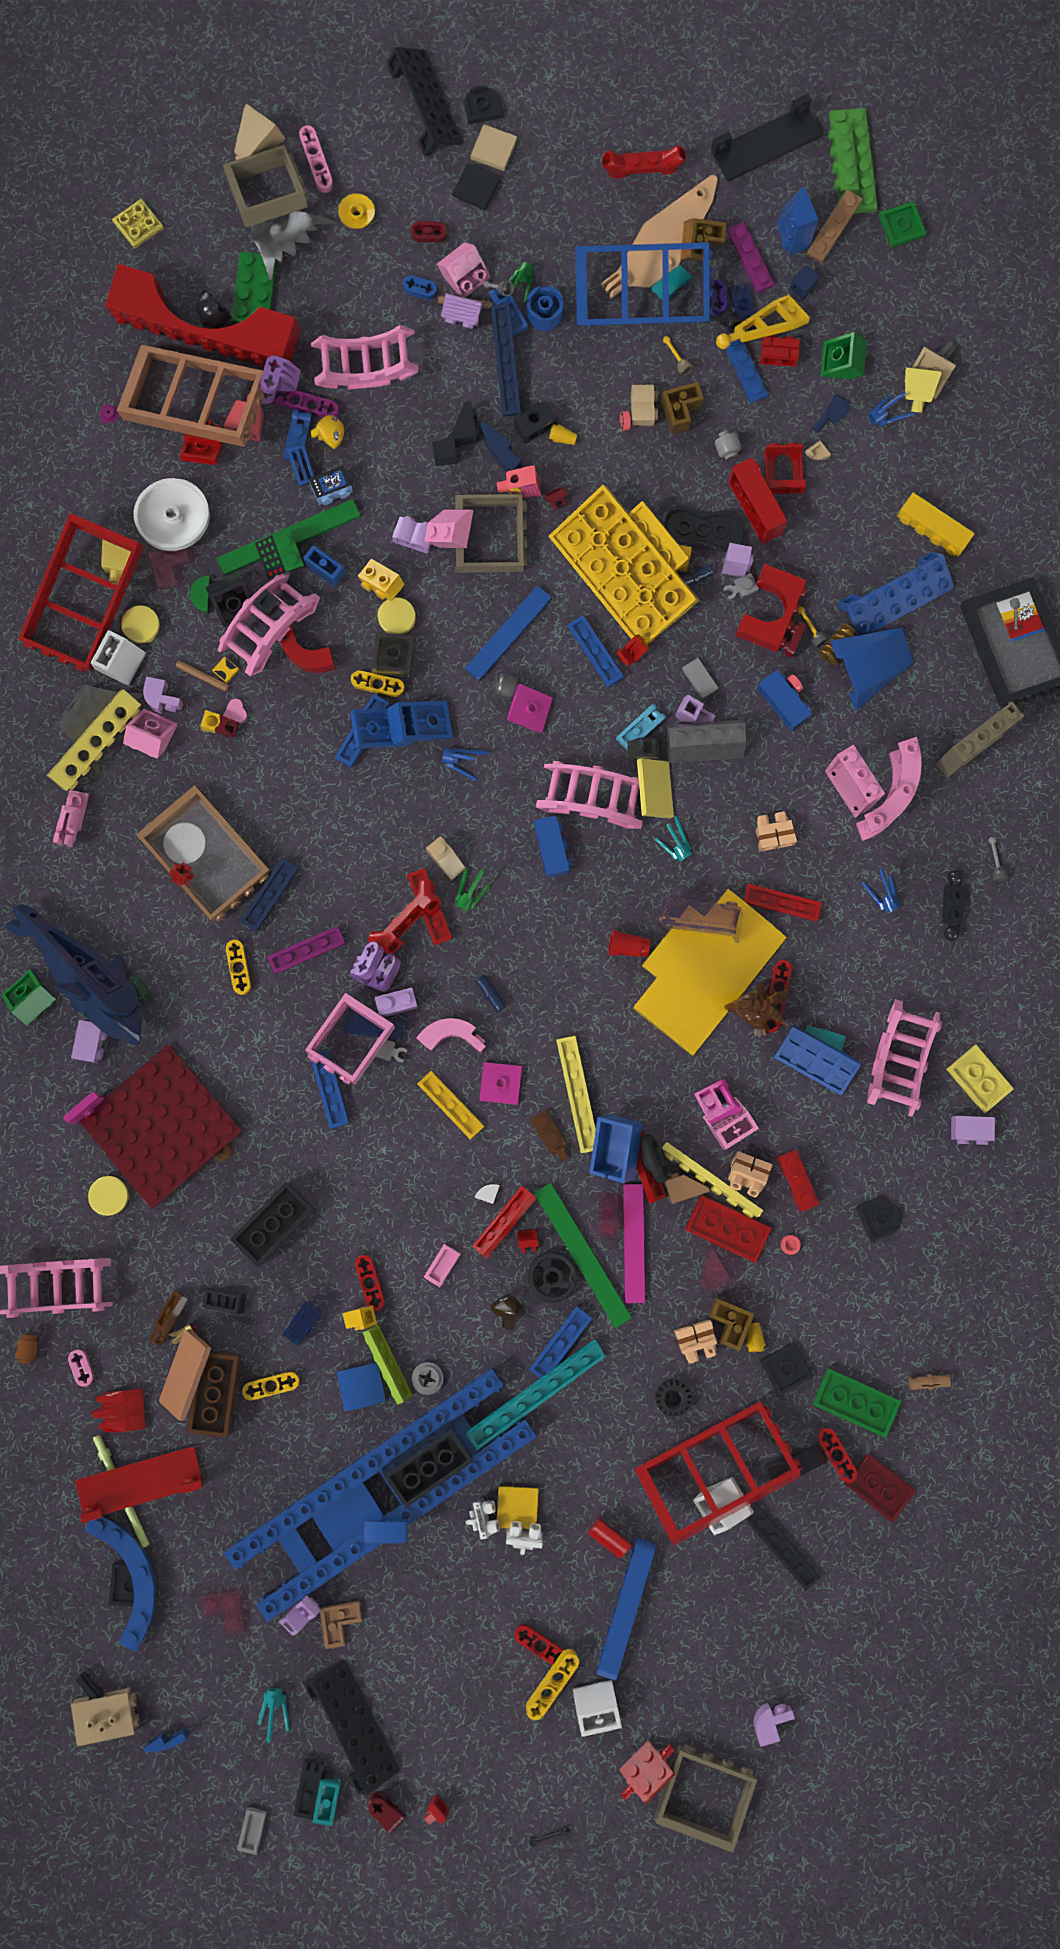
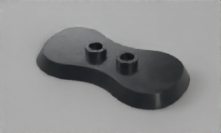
[662,506,744,552]

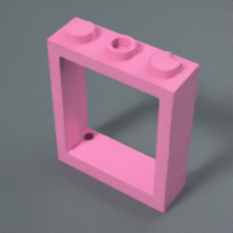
[825,745,885,818]
[305,993,395,1085]

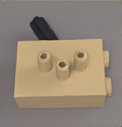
[71,1672,140,1746]

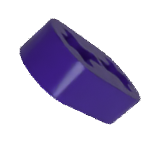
[709,279,727,316]

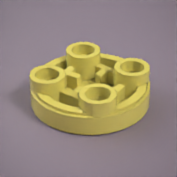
[378,597,416,635]
[121,606,160,644]
[88,1176,129,1216]

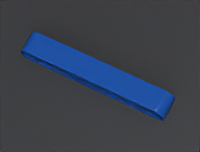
[596,1537,656,1680]

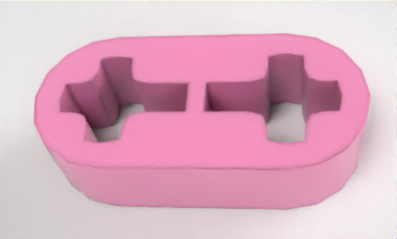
[68,1349,95,1387]

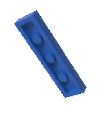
[726,334,768,404]
[567,615,624,688]
[335,694,390,768]
[311,1049,349,1129]
[529,1306,592,1378]

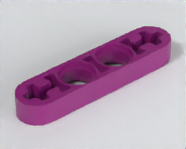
[270,390,339,418]

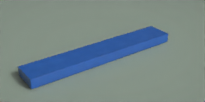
[465,586,552,681]

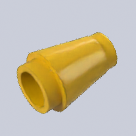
[549,424,577,445]
[746,1323,766,1352]

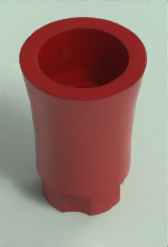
[608,929,650,957]

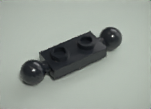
[942,870,965,941]

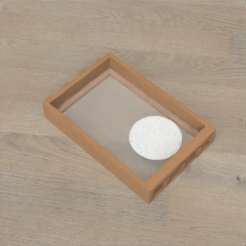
[136,785,271,922]

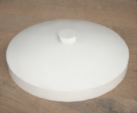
[134,478,210,551]

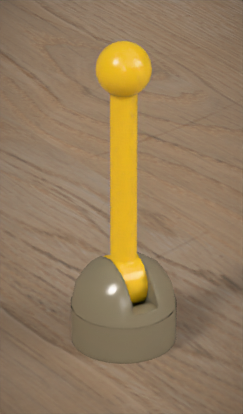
[663,336,693,376]

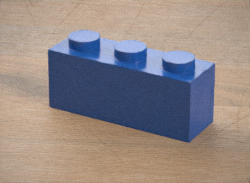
[757,670,812,731]
[534,816,572,878]

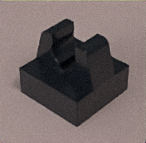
[254,589,282,617]

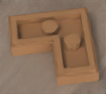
[320,1600,363,1649]

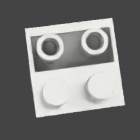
[91,630,146,686]
[693,1477,754,1535]
[572,1680,622,1737]

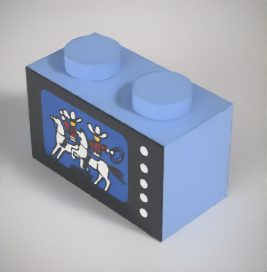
[309,466,353,505]

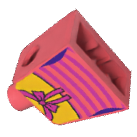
[497,465,541,498]

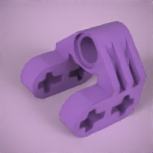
[260,356,301,404]
[349,942,401,991]

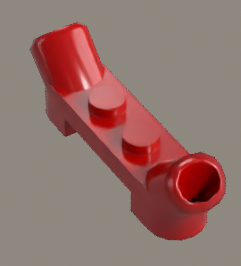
[602,145,686,179]
[368,880,441,954]

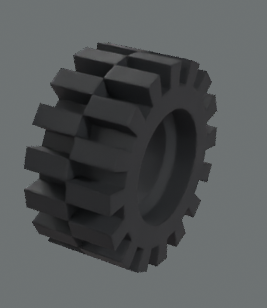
[655,1379,692,1417]

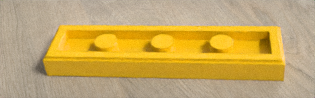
[418,1071,485,1140]

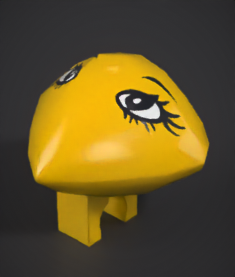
[311,415,344,449]

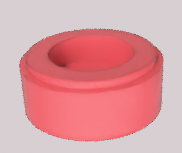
[620,411,631,431]
[787,674,803,693]
[780,1235,801,1255]

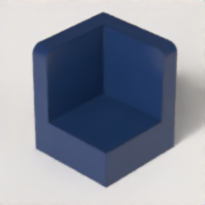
[789,265,820,300]

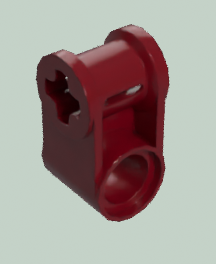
[368,1792,406,1834]

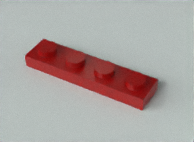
[407,868,452,946]
[743,884,822,922]
[636,1130,667,1204]
[472,1186,536,1259]

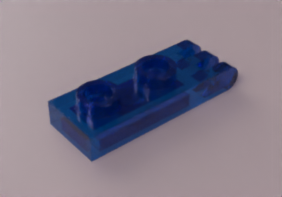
[729,283,757,332]

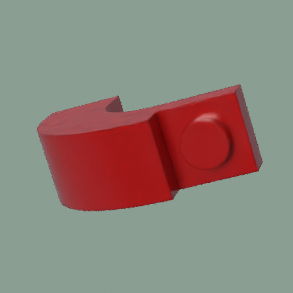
[280,625,335,673]

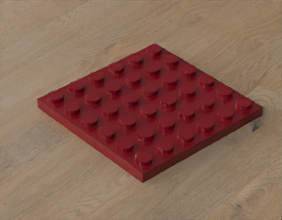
[79,1044,243,1209]

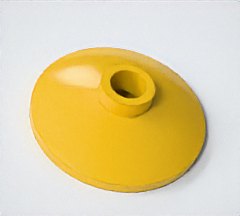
[338,194,375,229]

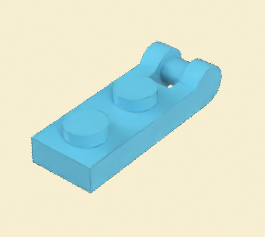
[616,704,667,752]

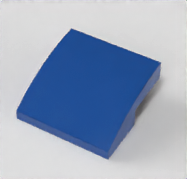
[336,1362,386,1411]

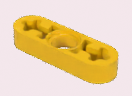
[351,671,405,697]
[226,940,251,995]
[242,1371,300,1400]

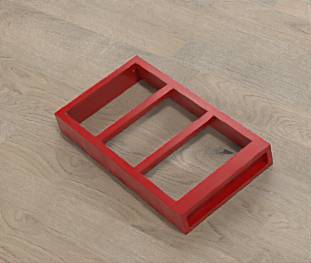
[18,513,144,672]
[634,1401,802,1546]

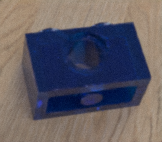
[282,1300,323,1346]

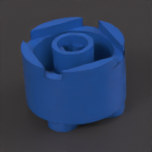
[527,286,564,332]

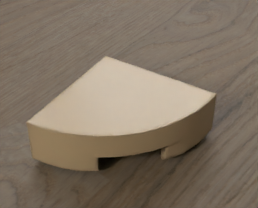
[805,441,831,460]

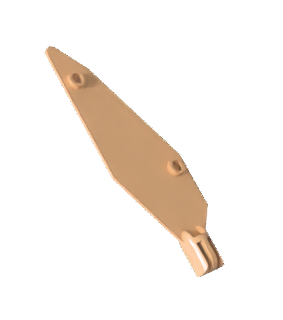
[601,175,718,298]

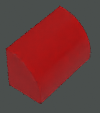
[586,1517,631,1559]

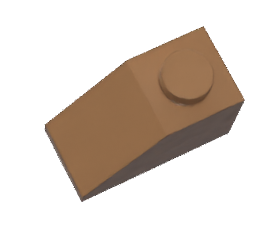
[664,1173,710,1204]

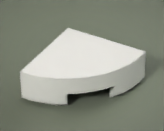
[475,1184,500,1204]

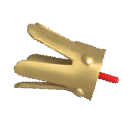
[168,1323,199,1344]

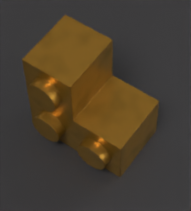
[681,218,726,262]
[661,382,704,435]
[708,1297,754,1351]

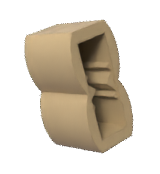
[631,385,658,426]

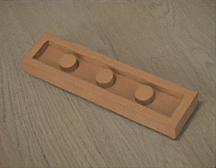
[807,190,862,264]

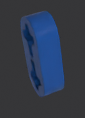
[403,275,437,300]

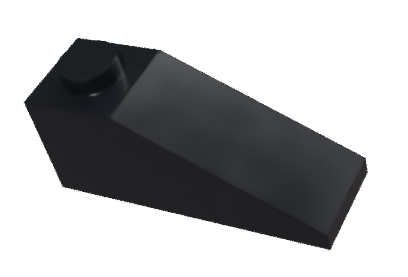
[764,1444,827,1481]

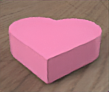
[223,699,247,723]

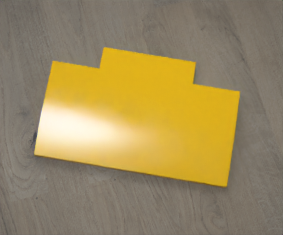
[548,485,700,644]
[633,889,787,1056]

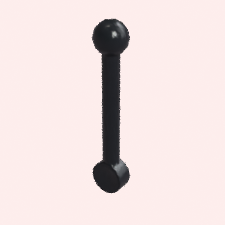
[529,1827,570,1847]

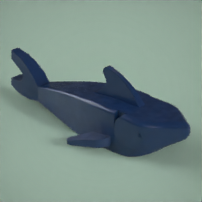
[5,904,142,1045]

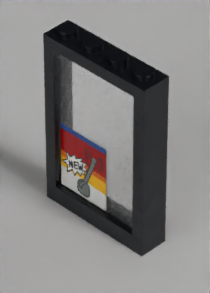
[960,577,1060,708]

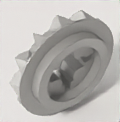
[412,1362,443,1395]

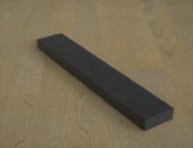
[738,1484,821,1591]

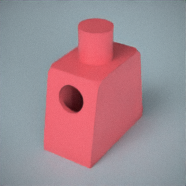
[224,394,264,442]

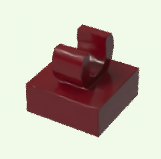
[543,487,567,510]

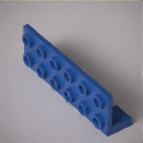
[837,551,954,636]

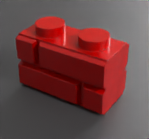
[759,335,800,367]

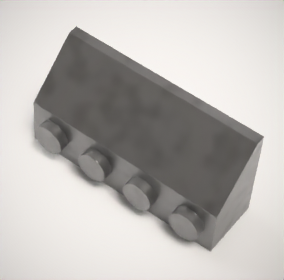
[667,720,746,763]

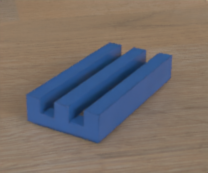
[286,444,315,486]

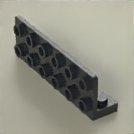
[386,47,463,156]
[711,93,822,181]
[303,1660,399,1795]

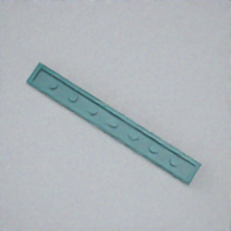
[466,1339,606,1450]

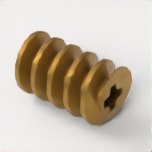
[818,624,857,666]

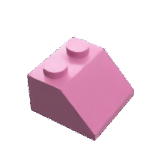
[424,510,473,548]
[123,709,178,759]

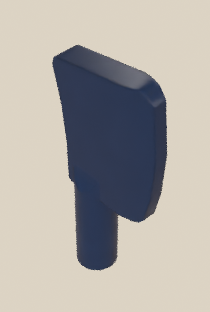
[812,395,850,432]

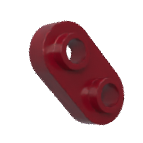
[410,221,447,243]
[783,622,806,658]

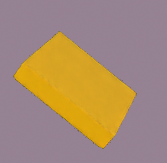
[497,1486,538,1529]

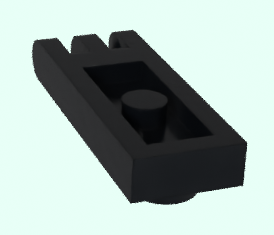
[293,1758,324,1820]

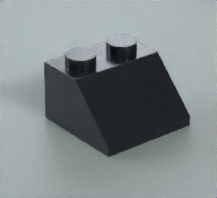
[205,572,254,627]

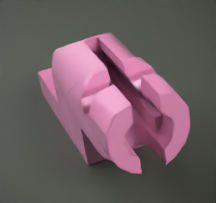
[53,790,89,847]

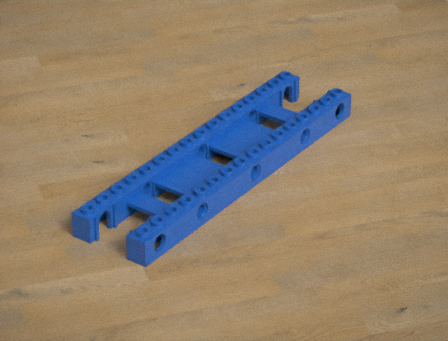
[224,1367,537,1622]

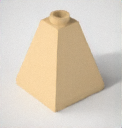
[234,104,286,160]

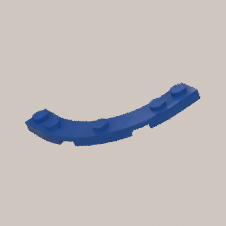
[85,1515,156,1652]

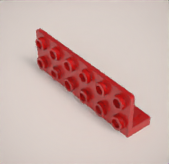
[75,1446,203,1523]

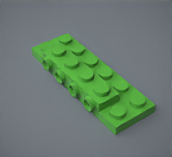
[828,108,877,213]

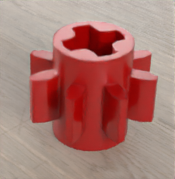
[169,862,194,887]

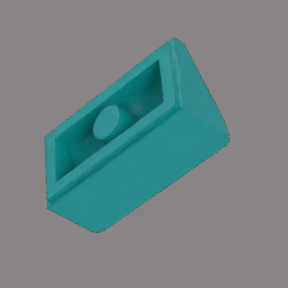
[312,1779,341,1826]

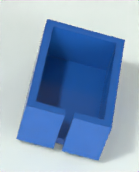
[589,1114,643,1183]

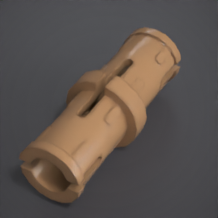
[909,1374,951,1390]

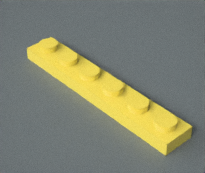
[556,1036,596,1153]
[662,1142,763,1218]

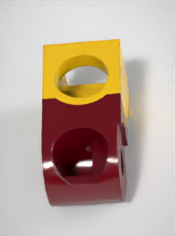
[200,710,239,738]

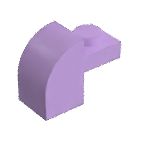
[143,677,183,714]
[675,695,715,724]
[279,1595,321,1636]
[754,1703,795,1747]

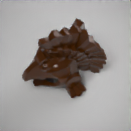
[724,983,790,1037]

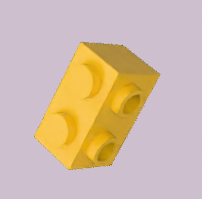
[358,559,405,602]

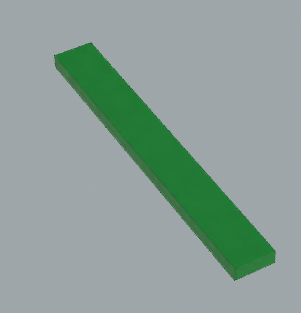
[217,499,361,576]
[534,1183,632,1328]

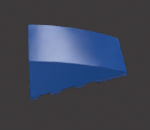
[830,628,914,710]

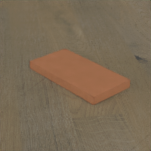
[159,1329,211,1421]

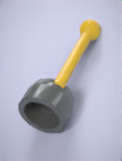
[798,607,829,648]

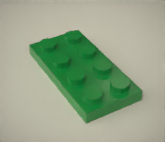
[232,252,277,323]
[812,1368,901,1438]

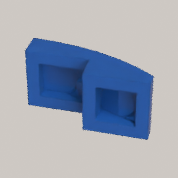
[364,1520,408,1543]
[143,1727,190,1752]

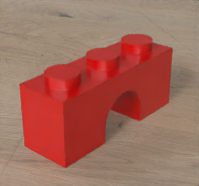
[775,1150,820,1212]

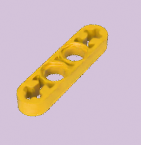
[526,1649,579,1720]

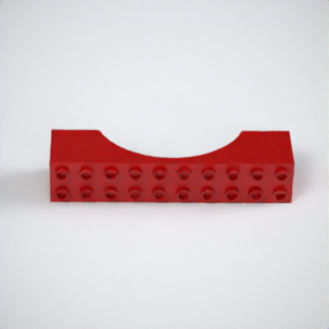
[105,263,301,368]

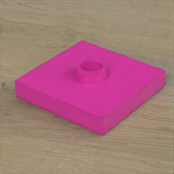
[507,684,552,733]
[479,1062,522,1105]
[63,1092,105,1125]

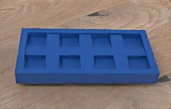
[774,1024,862,1096]

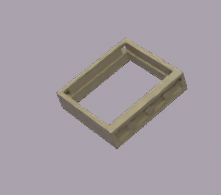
[223,145,309,228]
[455,494,527,573]
[936,702,1024,779]
[654,1744,757,1853]

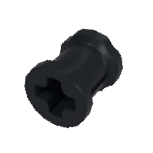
[720,310,743,333]

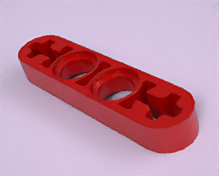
[768,960,792,1033]

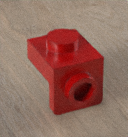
[617,634,650,666]

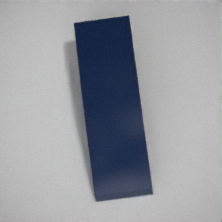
[480,421,522,472]

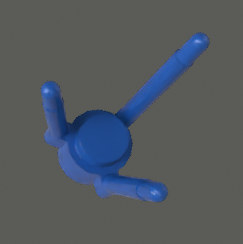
[868,392,914,427]
[442,747,490,781]
[862,868,900,913]

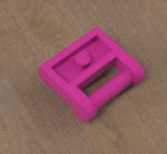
[694,1080,742,1125]

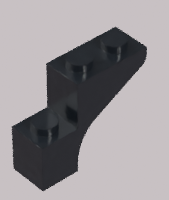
[432,401,480,467]

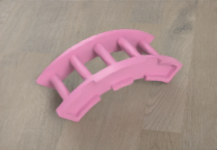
[311,325,419,389]
[218,572,320,676]
[856,737,921,842]
[536,761,642,829]
[867,999,942,1117]
[0,1258,112,1318]

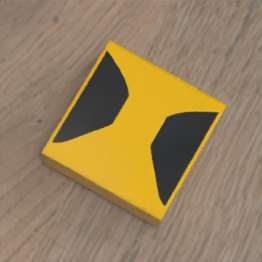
[212,656,239,683]

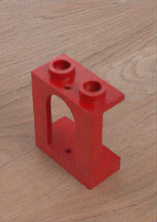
[764,442,806,494]

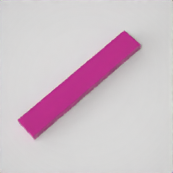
[623,1184,645,1303]

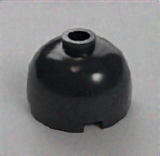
[195,290,232,328]

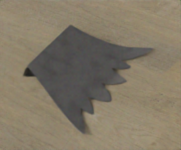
[251,211,336,281]
[60,684,144,774]

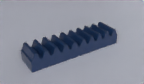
[240,858,299,932]

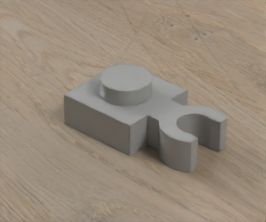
[723,573,759,601]
[375,1037,407,1063]

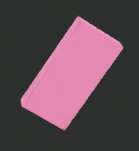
[424,1243,461,1287]

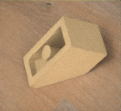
[426,836,465,880]

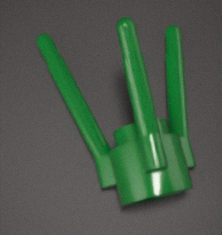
[498,262,535,303]
[455,868,490,912]

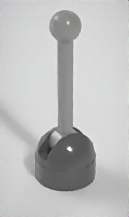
[484,280,514,297]
[988,837,1009,882]

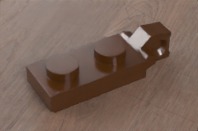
[529,1109,569,1162]
[149,1290,188,1346]

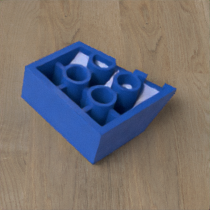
[776,187,819,256]

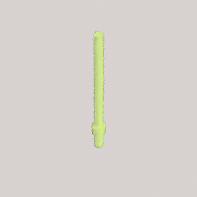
[93,1434,149,1548]

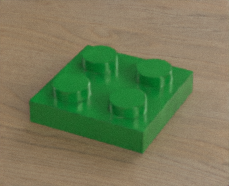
[878,201,926,248]

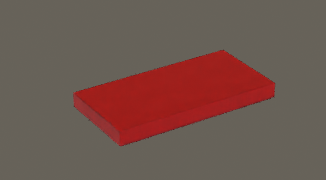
[685,1195,772,1263]

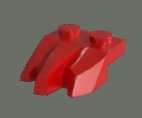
[179,418,222,465]
[90,1388,146,1433]

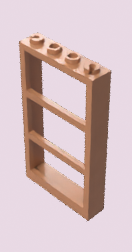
[117,345,269,447]

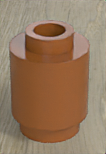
[15,1334,39,1364]

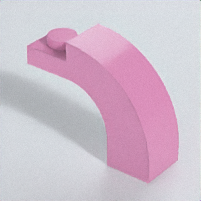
[416,1018,486,1053]

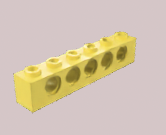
[46,689,141,791]

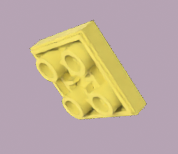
[112,199,164,249]

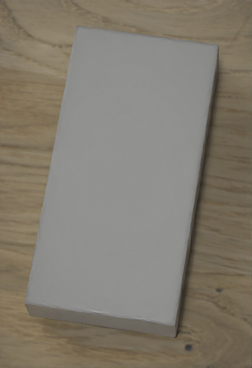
[682,658,718,700]
[237,1807,267,1855]

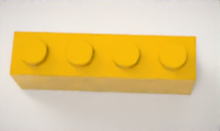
[897,493,975,557]

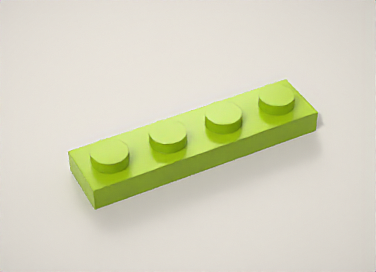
[363,1324,413,1405]

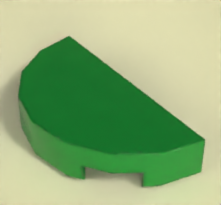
[190,576,210,613]

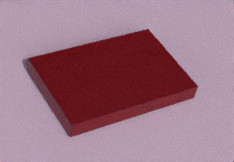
[844,1453,916,1523]

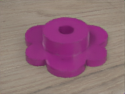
[99,404,120,423]

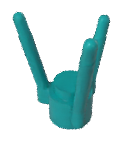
[655,815,692,862]
[258,1688,290,1743]

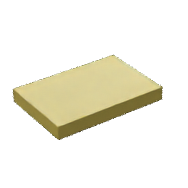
[637,758,674,818]
[946,1045,1014,1114]

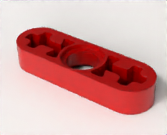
[355,1255,385,1311]
[818,1428,857,1483]
[515,1624,564,1666]

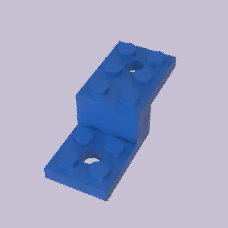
[350,701,453,749]

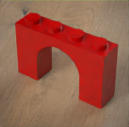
[735,564,807,652]

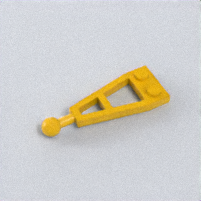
[716,295,810,349]

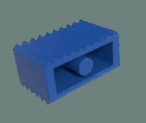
[304,545,346,587]

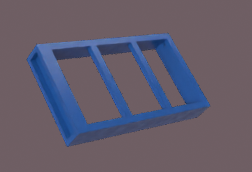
[575,242,712,327]

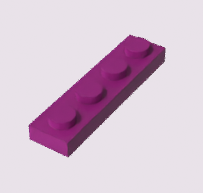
[727,222,774,294]
[267,926,346,975]

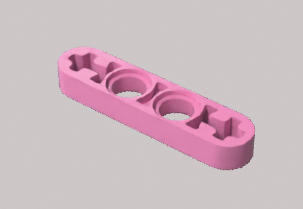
[299,125,333,193]

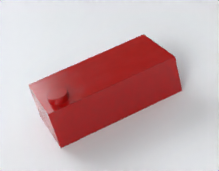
[728,457,787,544]

